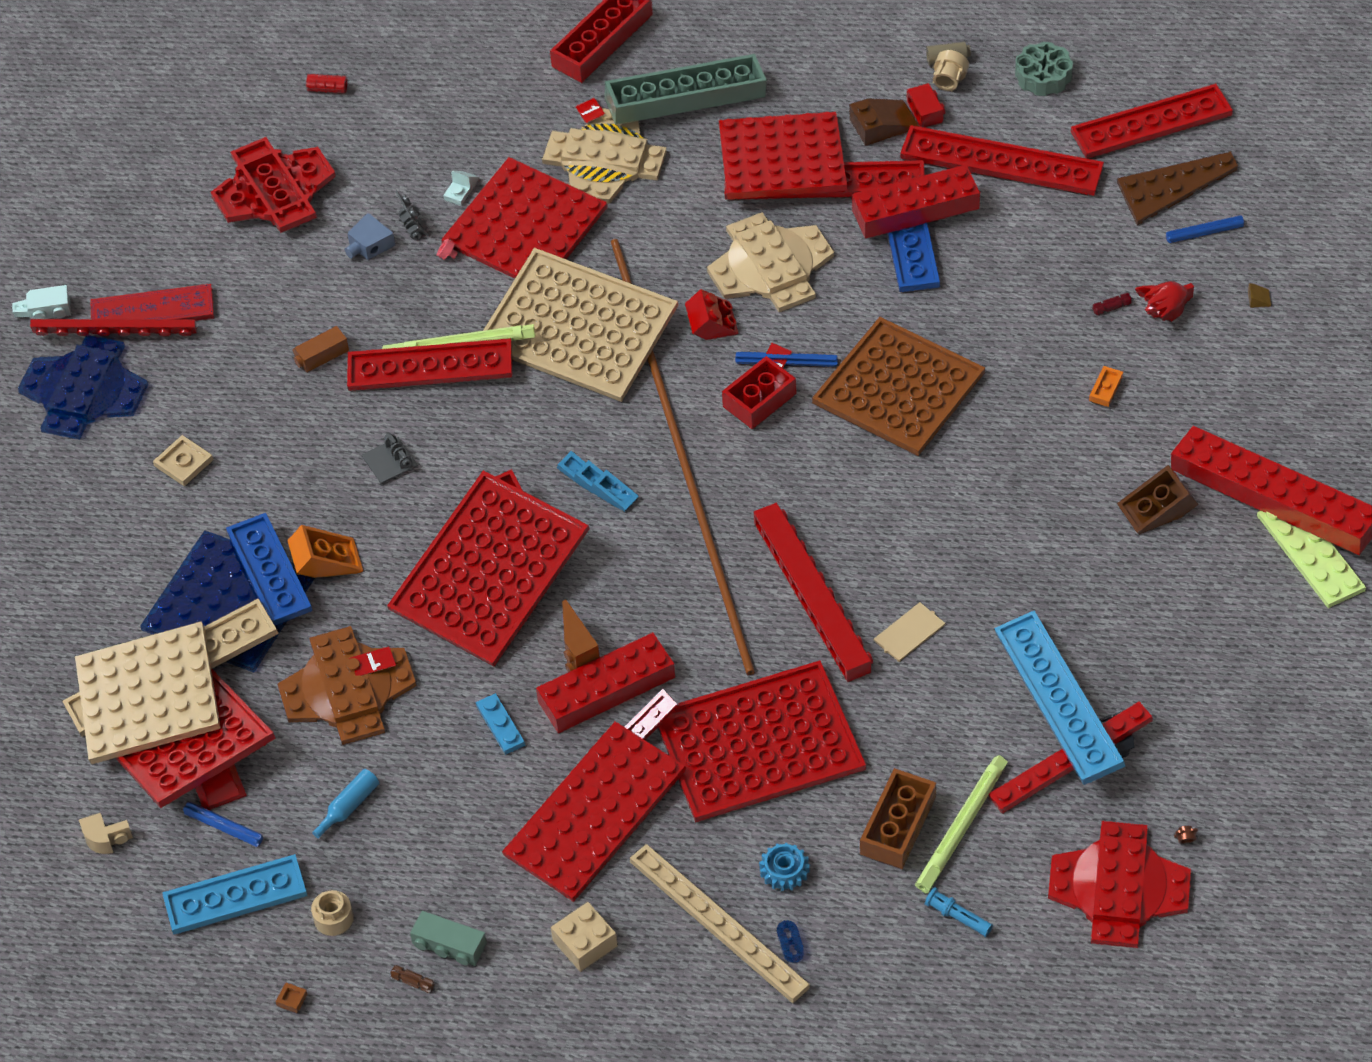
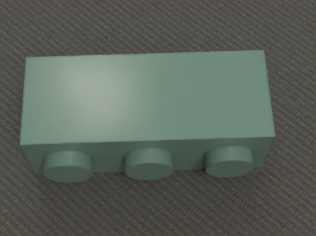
[410,911,487,966]

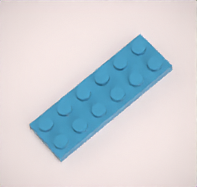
[162,854,307,935]

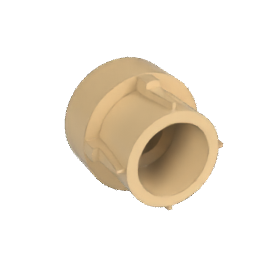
[933,50,969,92]

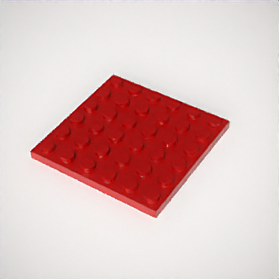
[719,112,847,200]
[441,157,608,279]
[116,669,276,809]

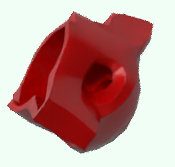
[1135,281,1194,322]

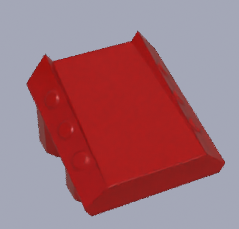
[195,764,247,810]

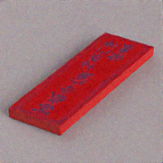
[90,284,214,334]

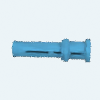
[925,887,993,937]

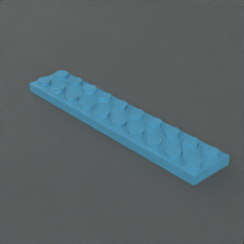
[994,611,1125,785]

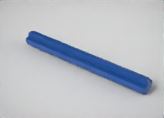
[735,352,838,367]

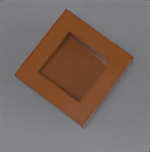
[275,982,308,1014]

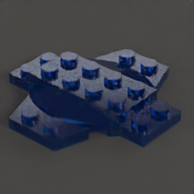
[18,335,148,440]

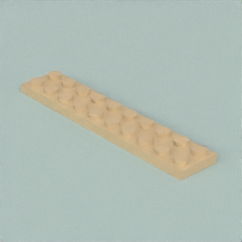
[63,599,278,737]

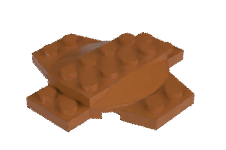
[277,626,416,745]

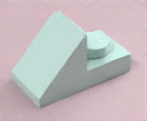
[443,171,480,206]

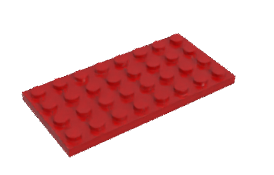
[502,721,686,902]

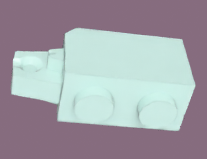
[12,285,71,319]

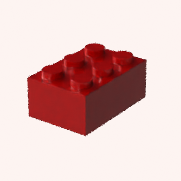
[722,356,796,429]

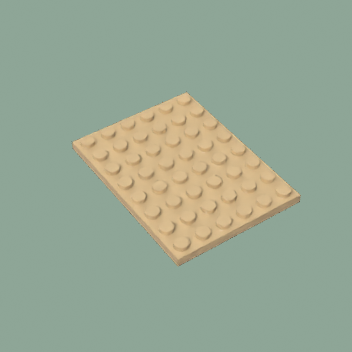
[483,248,679,402]

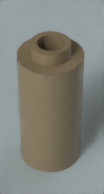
[926,42,971,65]

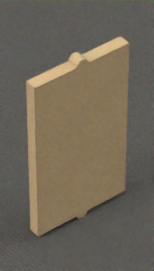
[874,602,945,662]

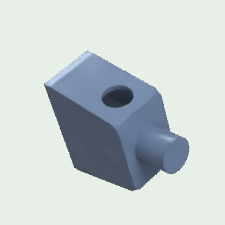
[345,213,395,260]

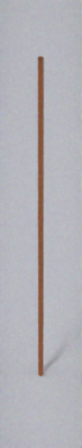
[611,239,755,675]

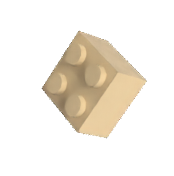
[551,902,617,972]

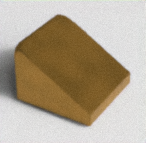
[1248,283,1271,308]

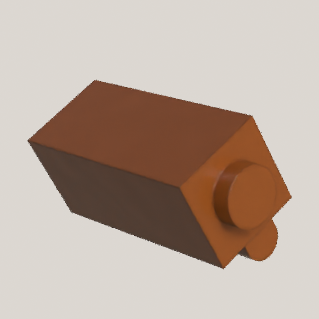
[292,326,349,373]

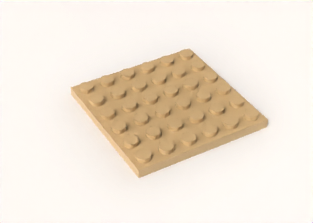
[75,621,221,765]

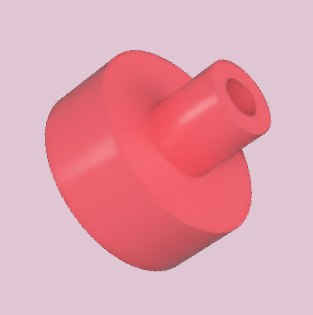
[437,239,458,260]

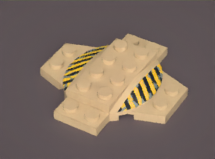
[542,108,667,204]

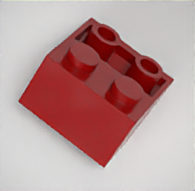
[685,289,738,340]

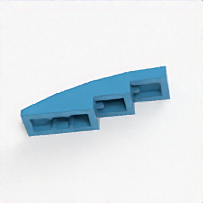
[557,451,639,511]

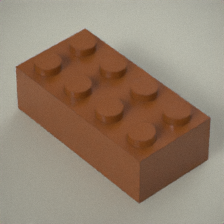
[860,768,936,869]

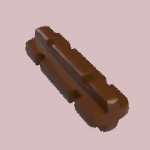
[390,965,435,993]

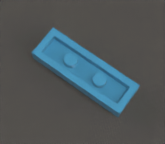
[476,693,525,755]

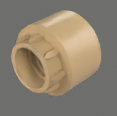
[311,890,353,936]

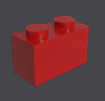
[907,83,945,128]

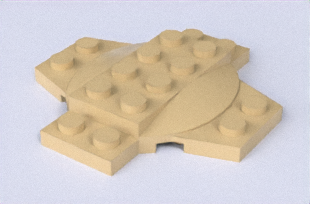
[707,212,834,312]

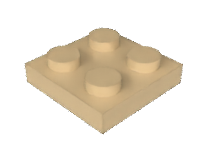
[153,435,213,486]

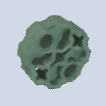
[1015,42,1073,96]

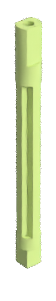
[382,324,536,349]
[915,755,1008,893]

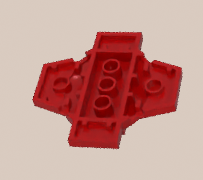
[211,137,336,233]
[1048,821,1191,948]

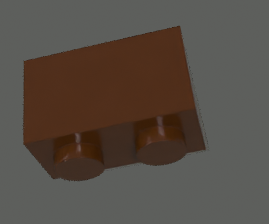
[849,98,919,146]
[1117,465,1199,535]

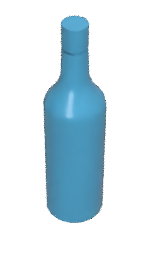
[312,769,379,838]

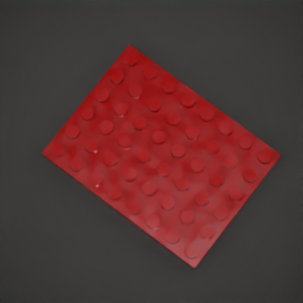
[387,470,590,667]
[658,660,866,822]

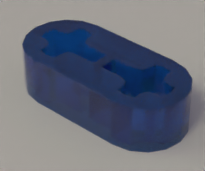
[777,920,804,963]

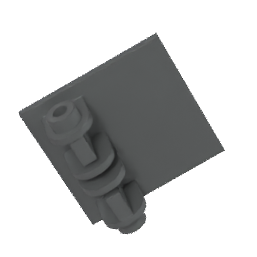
[395,190,430,240]
[361,433,418,484]

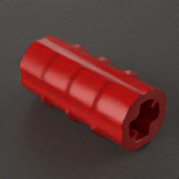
[306,73,348,94]

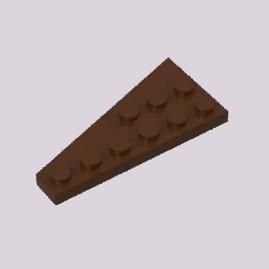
[1117,152,1238,226]

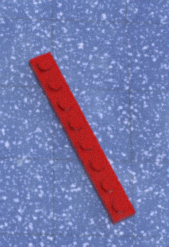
[30,319,197,336]
[989,701,1153,814]

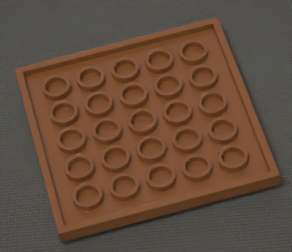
[812,317,985,456]

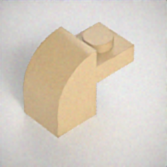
[79,813,133,854]

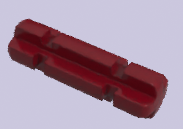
[1092,293,1132,315]

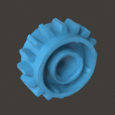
[759,843,810,891]

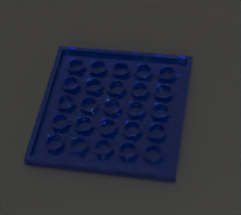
[140,530,315,673]

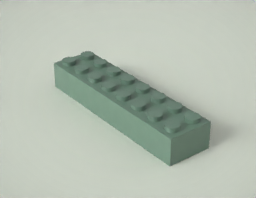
[605,54,767,125]

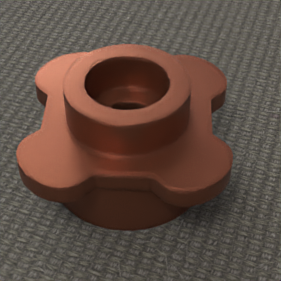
[1174,826,1198,844]

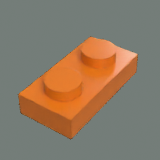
[1089,366,1123,407]

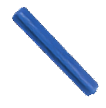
[1166,215,1244,243]
[183,802,263,847]

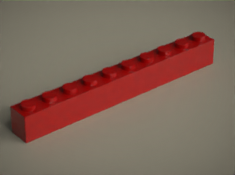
[753,502,873,682]

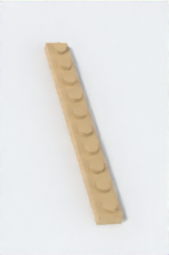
[630,844,809,1003]

